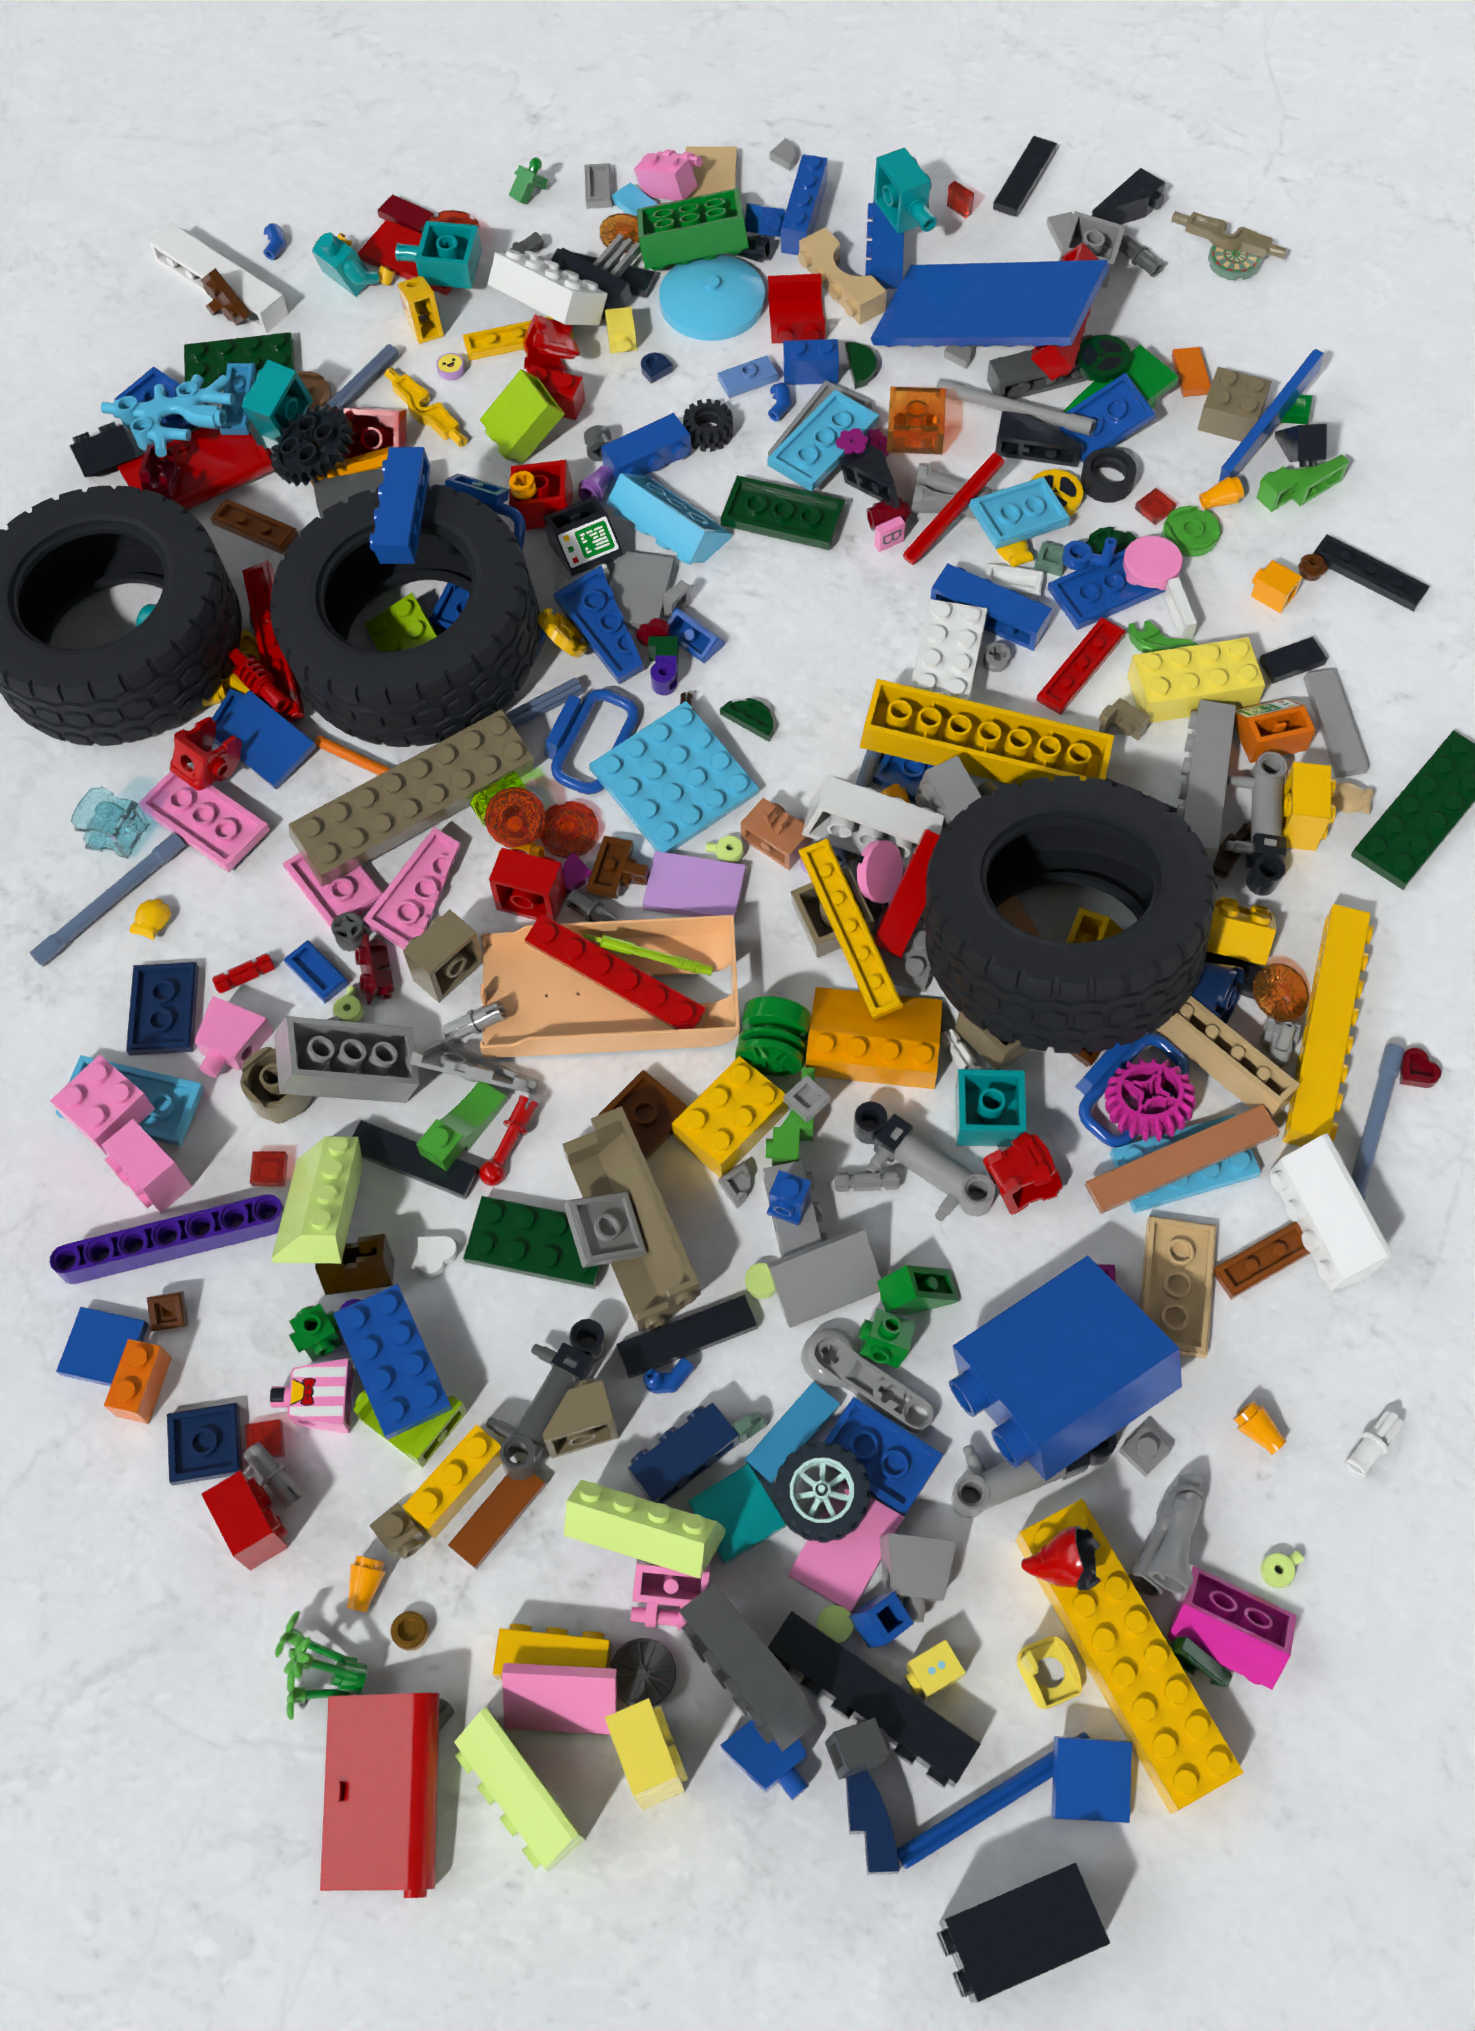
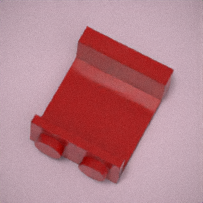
[768,273,825,344]

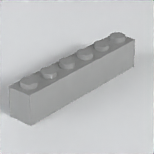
[1176,699,1236,867]

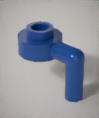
[1062,537,1117,570]

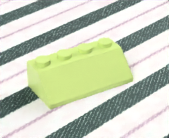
[271,1136,363,1264]
[564,1480,726,1579]
[454,1707,585,1871]

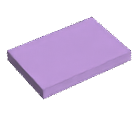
[643,851,746,924]

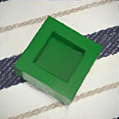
[1280,395,1313,425]

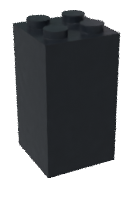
[936,1862,1111,2003]

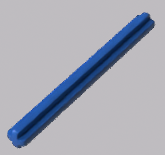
[897,1732,1090,1869]

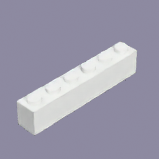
[149,223,288,333]

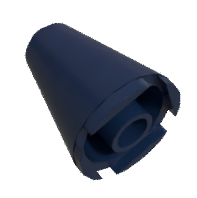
[1191,962,1245,1024]

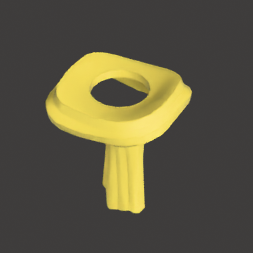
[1017,1636,1082,1710]

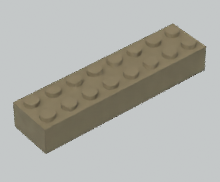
[288,709,534,887]

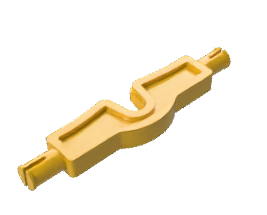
[384,367,468,447]

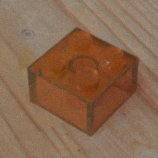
[887,386,946,455]

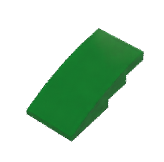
[1063,345,1179,413]

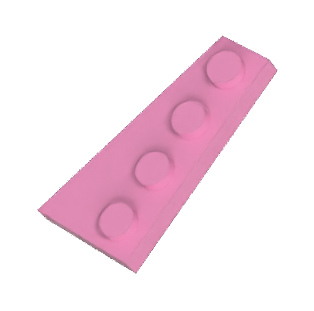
[363,827,460,950]

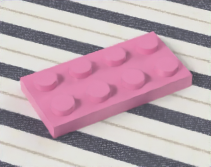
[137,771,270,872]

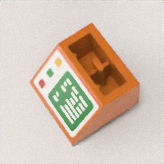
[1234,699,1315,763]

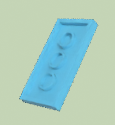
[767,390,879,492]
[56,1055,205,1146]
[1110,1113,1261,1213]

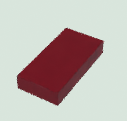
[377,194,435,234]

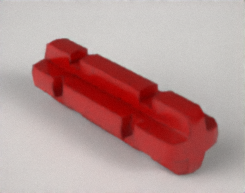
[212,953,275,993]

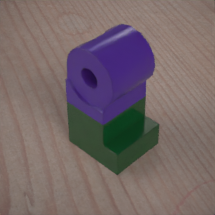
[648,636,679,696]

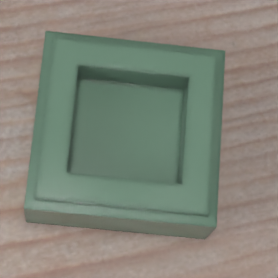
[1034,542,1065,577]

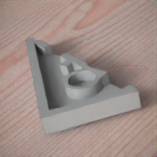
[410,1039,539,1094]

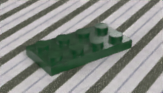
[184,332,295,388]
[720,475,845,550]
[463,1196,601,1289]

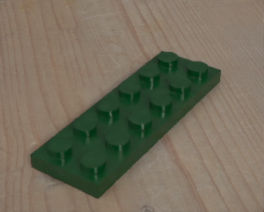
[1351,730,1475,890]

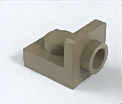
[1099,698,1149,741]
[369,1503,425,1562]

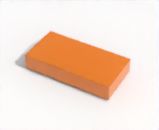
[1171,347,1211,397]

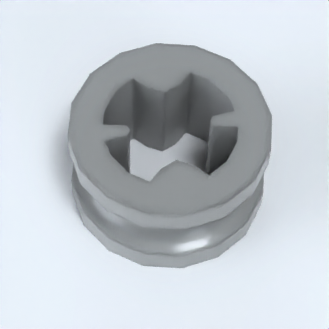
[983,642,1011,672]

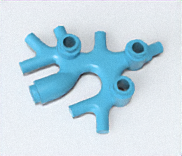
[101,374,235,457]

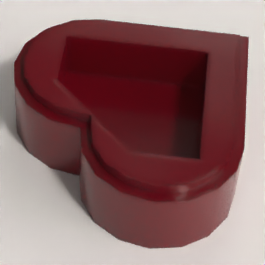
[636,618,671,646]
[1399,1048,1441,1088]

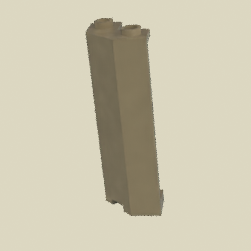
[562,1106,701,1331]

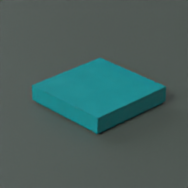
[688,1464,786,1565]

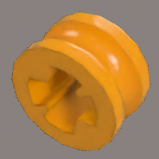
[509,471,537,500]

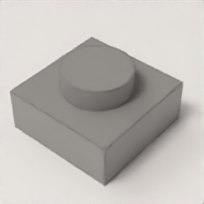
[663,580,691,619]
[783,1075,831,1123]
[1119,1425,1171,1477]

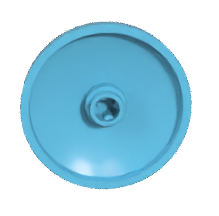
[659,254,765,341]

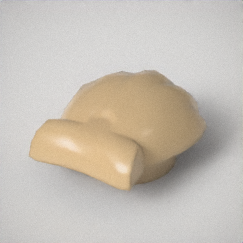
[1331,782,1374,814]

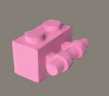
[634,150,702,201]
[630,1559,710,1631]

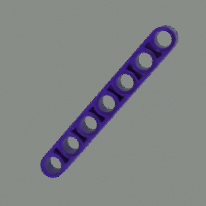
[49,1194,285,1284]

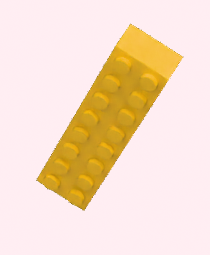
[860,679,1114,786]
[1015,1498,1244,1815]

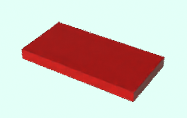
[358,219,454,296]

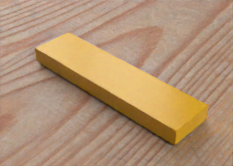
[463,317,573,361]

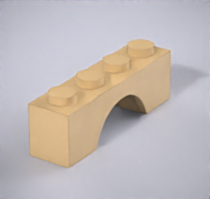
[798,227,887,325]

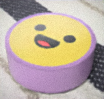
[436,353,465,380]

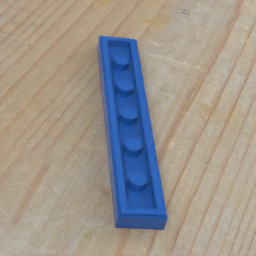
[1219,348,1324,482]

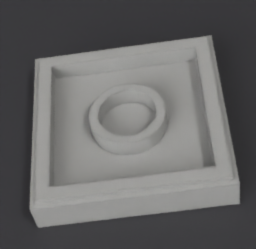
[564,1191,647,1268]

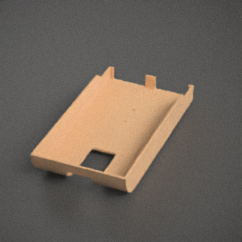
[480,915,740,1058]

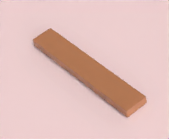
[1085,1104,1280,1214]

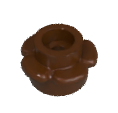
[1298,554,1327,581]

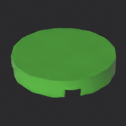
[1162,506,1221,557]

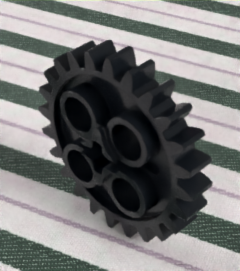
[270,404,355,486]

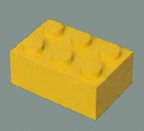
[672,1056,788,1177]

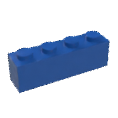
[781,154,828,255]
[865,200,904,289]
[369,447,431,564]
[930,563,1052,651]

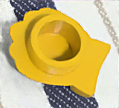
[996,540,1034,567]
[129,898,171,940]

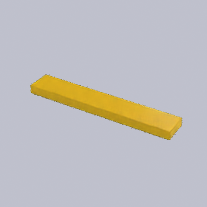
[798,838,903,1020]

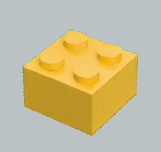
[1282,762,1336,851]

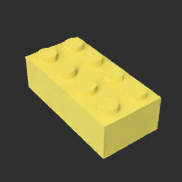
[1127,637,1265,723]
[604,1698,688,1810]

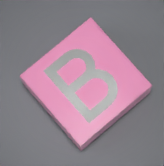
[874,516,905,552]

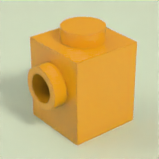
[1251,560,1302,614]

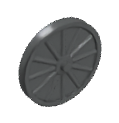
[610,1638,676,1706]

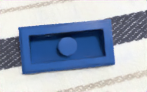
[667,607,726,664]

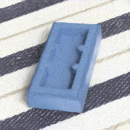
[718,355,778,398]

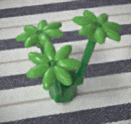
[275,1611,368,1720]

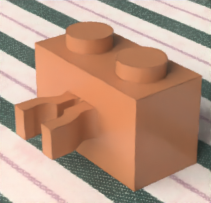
[740,798,812,871]

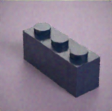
[628,1402,739,1504]

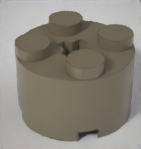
[240,1047,314,1124]

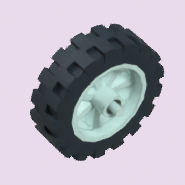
[774,1442,871,1543]

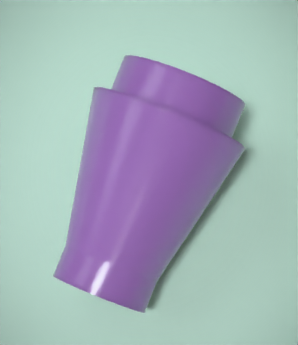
[578,465,613,502]

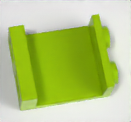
[353,1389,467,1468]

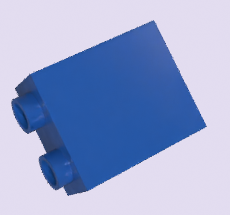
[949,1255,1182,1481]

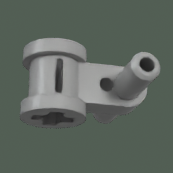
[1261,1016,1301,1069]

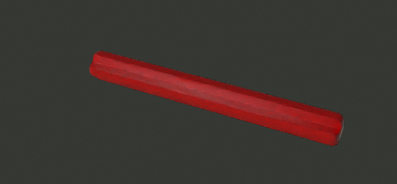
[903,453,1005,565]

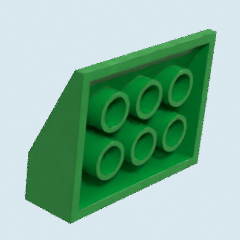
[637,188,749,270]

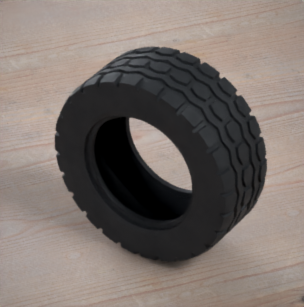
[270,484,541,747]
[0,485,242,746]
[925,776,1216,1053]

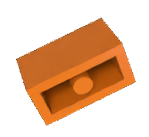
[104,1339,172,1424]

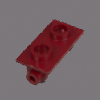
[355,934,395,1005]

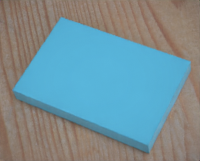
[969,476,1071,549]

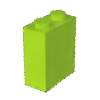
[480,369,565,464]

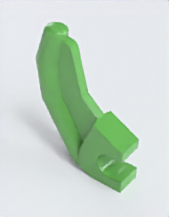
[1127,621,1198,653]

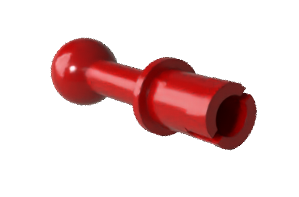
[479,1095,539,1186]

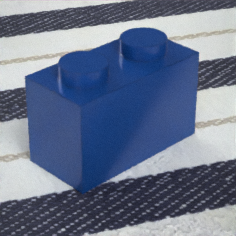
[783,339,839,385]

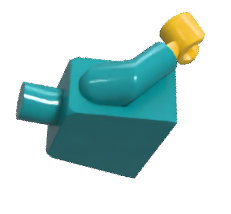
[312,232,395,297]

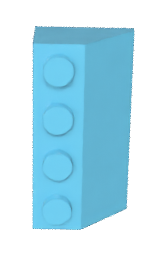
[606,473,733,565]

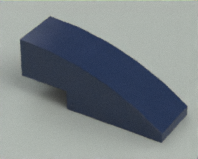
[846,1770,900,1875]

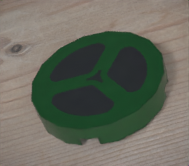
[1075,334,1131,383]

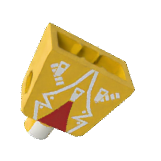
[398,276,444,344]

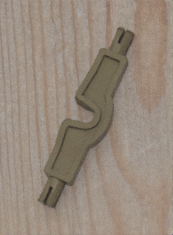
[1171,211,1287,259]

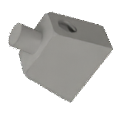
[880,1533,956,1623]

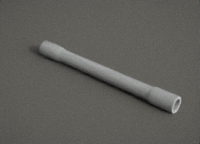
[936,379,1096,436]

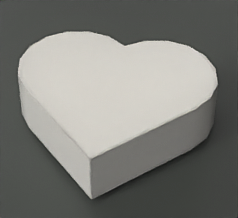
[417,1236,458,1277]

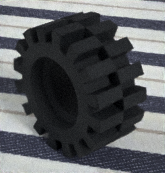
[683,399,733,452]

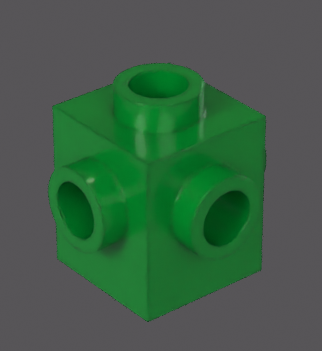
[289,1304,343,1361]
[858,1309,916,1368]

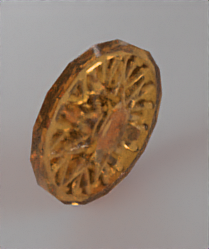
[599,213,639,253]
[1252,963,1309,1021]

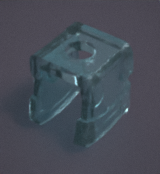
[71,786,150,859]

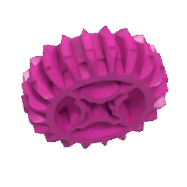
[1105,1056,1196,1142]

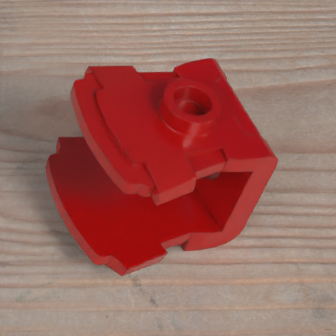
[523,314,580,374]
[169,717,242,791]
[983,1132,1063,1215]

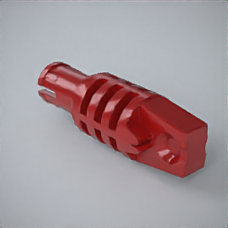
[227,648,291,713]

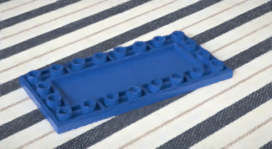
[871,260,1110,347]

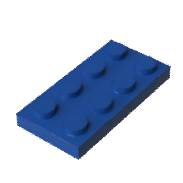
[333,1284,452,1440]

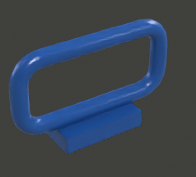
[430,473,526,550]
[544,689,640,795]
[1075,1033,1190,1148]

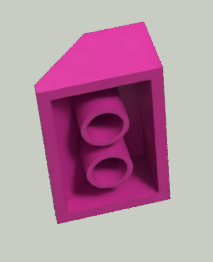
[1167,1566,1297,1690]

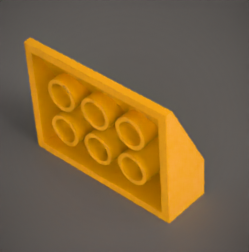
[805,987,942,1089]

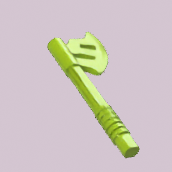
[584,934,713,976]

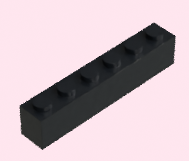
[768,1611,981,1788]

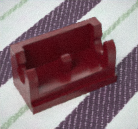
[139,444,181,500]

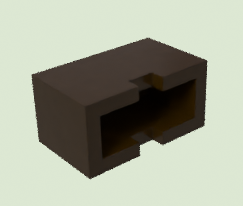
[315,1234,395,1295]

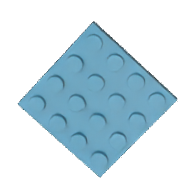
[589,701,759,853]

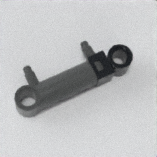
[486,1319,606,1480]

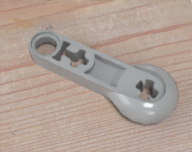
[801,1328,934,1433]

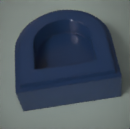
[641,352,673,384]

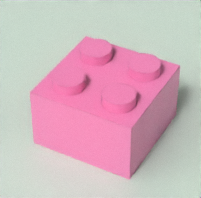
[50,1054,155,1155]
[101,1119,192,1213]

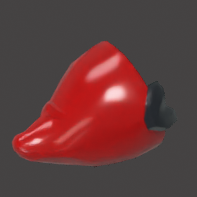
[1021,1525,1101,1590]

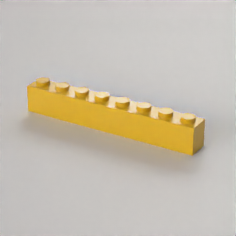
[1282,904,1374,1147]

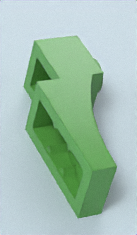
[1256,454,1349,512]
[766,1067,815,1166]
[416,1081,508,1171]

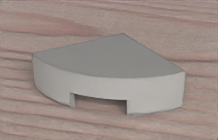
[770,138,795,171]
[944,345,971,369]
[718,1162,751,1209]

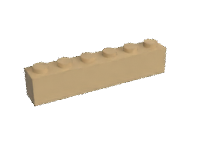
[1156,996,1300,1120]

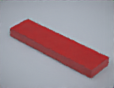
[1036,617,1126,715]
[873,829,941,958]

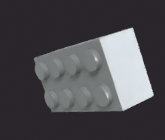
[274,1016,420,1103]

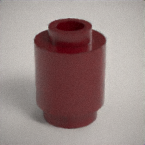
[867,497,911,531]

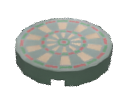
[1208,244,1262,280]

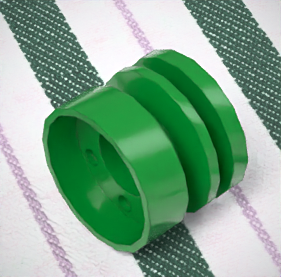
[735,996,811,1076]

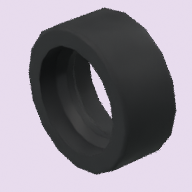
[1080,448,1137,503]

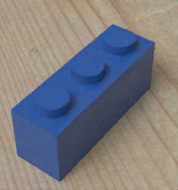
[601,413,691,482]

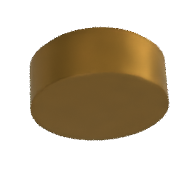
[390,1611,429,1651]

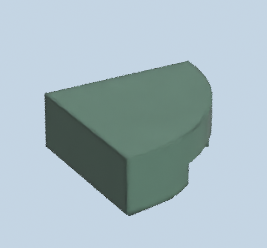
[732,1411,768,1443]

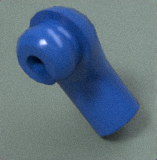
[263,223,286,260]
[768,382,792,422]
[643,1358,695,1394]

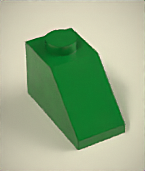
[877,1265,960,1315]

